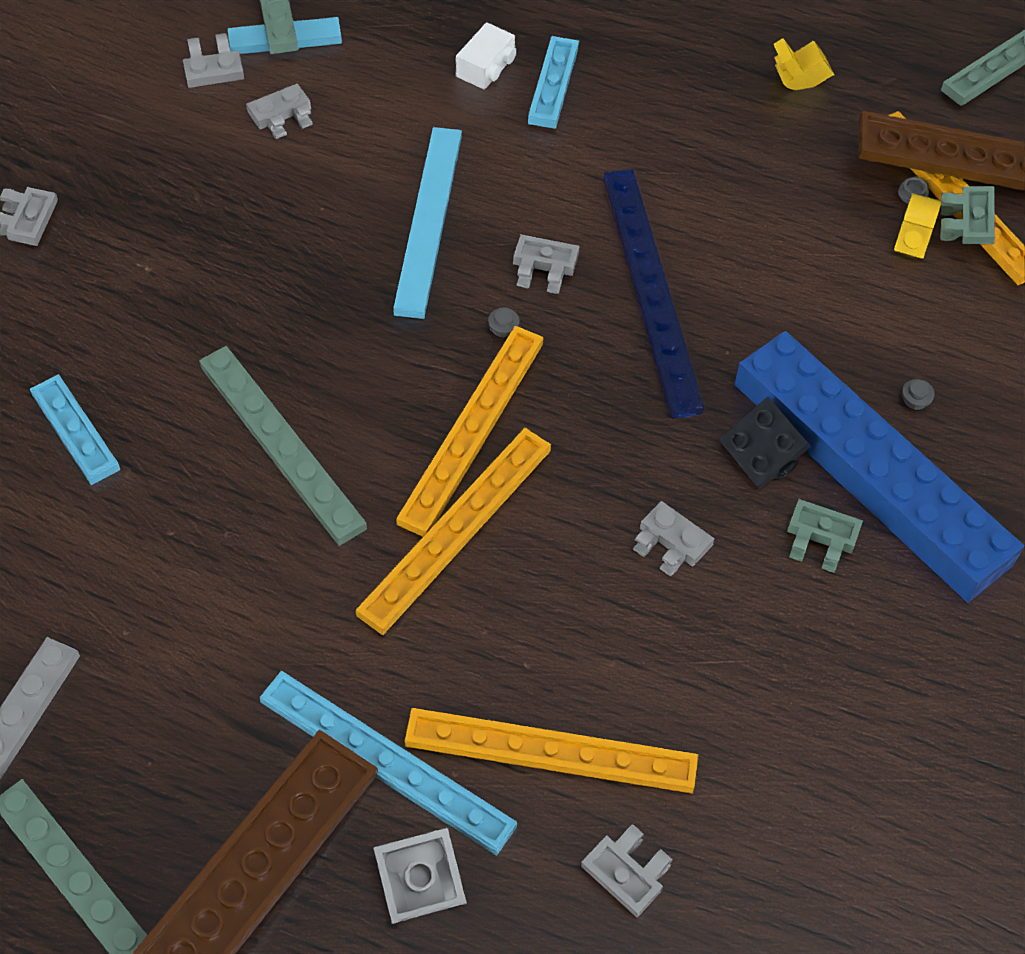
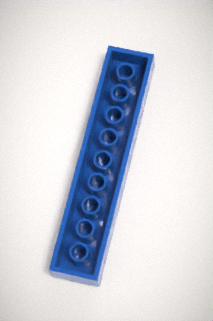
[735,331,1024,603]

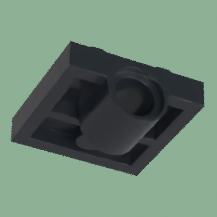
[719,397,811,489]

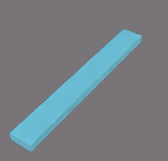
[393,127,462,319]
[259,671,517,856]

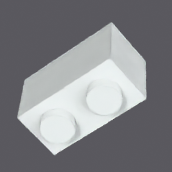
[456,22,516,90]

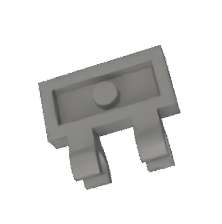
[183,33,244,88]
[246,84,313,139]
[0,187,58,246]
[513,235,580,294]
[633,501,715,577]
[581,824,672,918]

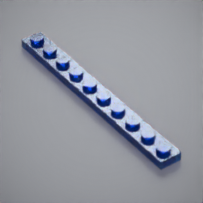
[604,169,704,419]

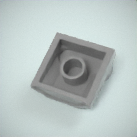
[373,828,467,924]

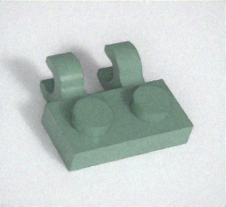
[940,186,995,244]
[787,499,863,573]

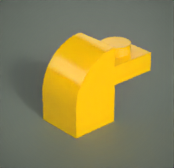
[773,38,834,90]
[894,193,942,259]

